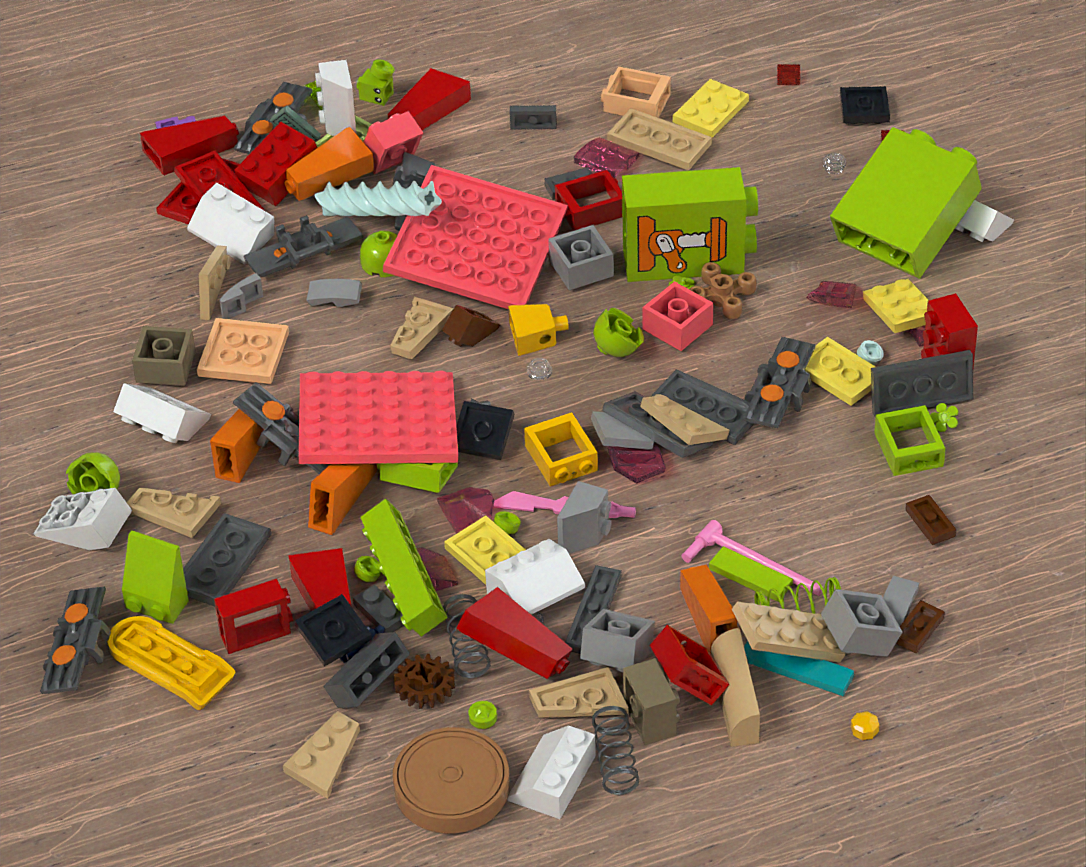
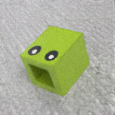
[357,69,394,106]

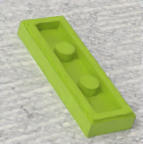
[709,546,793,602]

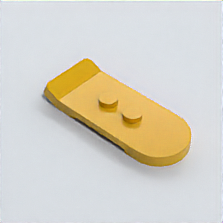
[107,616,235,710]

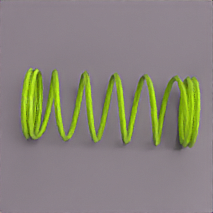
[754,577,841,614]

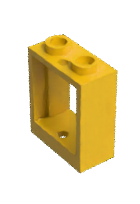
[524,412,598,487]

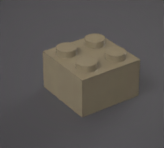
[132,326,196,386]
[623,658,680,745]

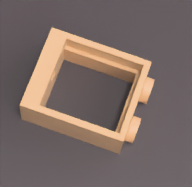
[601,66,671,118]

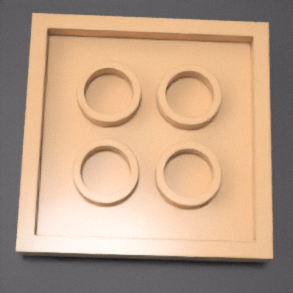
[197,318,289,384]

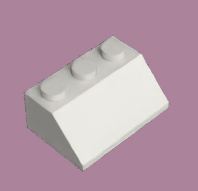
[315,60,356,136]
[187,183,274,265]
[955,200,1014,242]
[113,383,211,443]
[485,539,585,615]
[507,726,596,819]

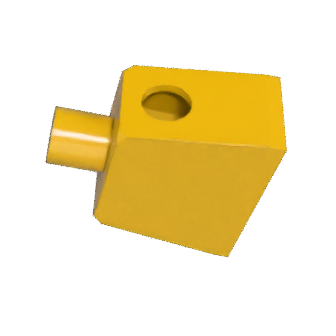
[508,304,569,356]

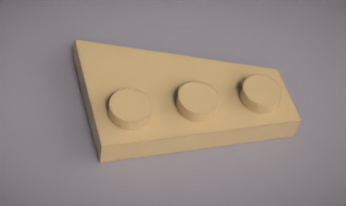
[390,297,454,360]
[127,488,221,538]

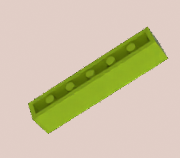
[360,498,448,637]

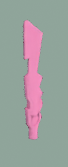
[491,491,636,518]

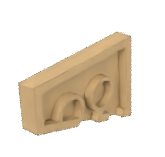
[199,245,231,320]
[640,394,730,445]
[529,667,628,718]
[283,711,360,799]

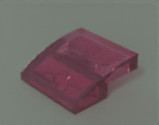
[574,137,639,178]

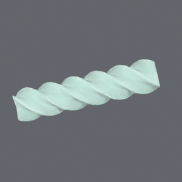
[315,181,442,216]

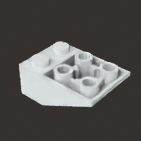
[33,488,132,550]

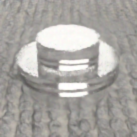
[823,153,847,174]
[527,358,552,381]

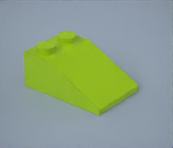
[122,530,189,624]

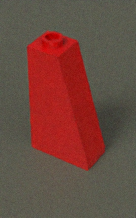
[387,68,471,130]
[140,115,239,176]
[288,548,352,611]
[456,587,573,679]

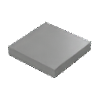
[591,411,654,450]

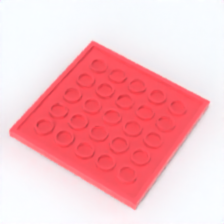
[383,165,568,310]
[299,371,458,464]

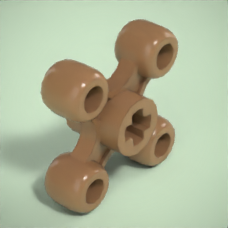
[689,262,757,320]

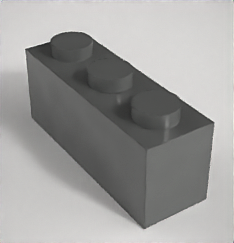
[323,632,410,708]

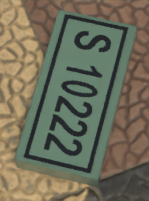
[270,106,321,142]

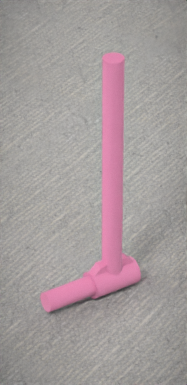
[682,520,824,596]

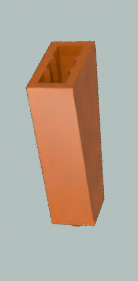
[285,127,374,201]
[210,409,264,483]
[308,463,377,535]
[680,564,738,654]

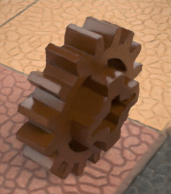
[394,654,455,709]

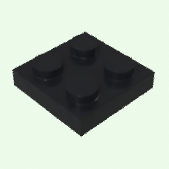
[840,86,890,124]
[456,401,515,460]
[295,594,372,667]

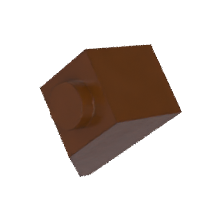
[442,305,500,347]

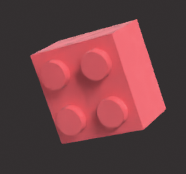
[363,111,423,175]
[642,281,713,351]

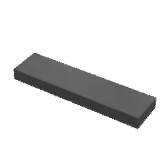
[565,565,622,654]

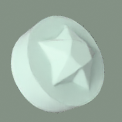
[857,340,884,366]

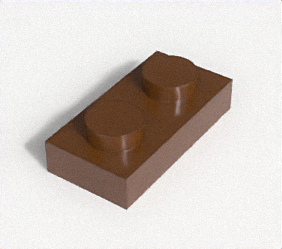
[905,495,957,545]
[896,600,945,654]

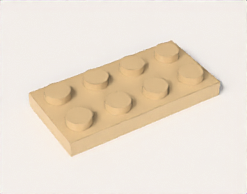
[607,108,712,171]
[732,601,846,662]

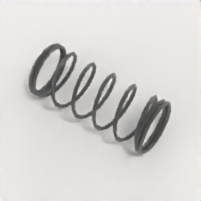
[443,594,491,678]
[592,706,640,795]

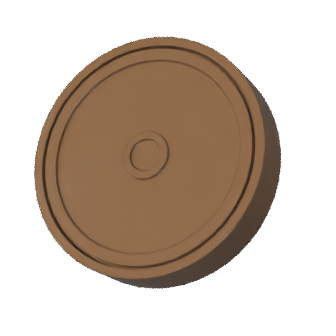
[393,727,510,833]

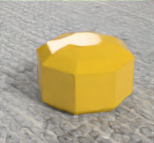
[851,711,879,740]

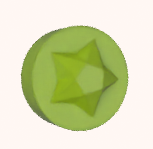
[370,59,394,80]
[493,511,521,534]
[354,556,381,582]
[468,701,497,729]

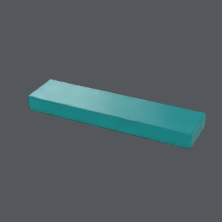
[744,640,854,696]

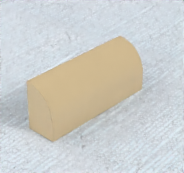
[711,628,760,747]

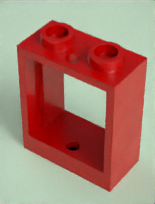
[555,170,622,231]
[214,579,293,654]
[649,625,730,706]

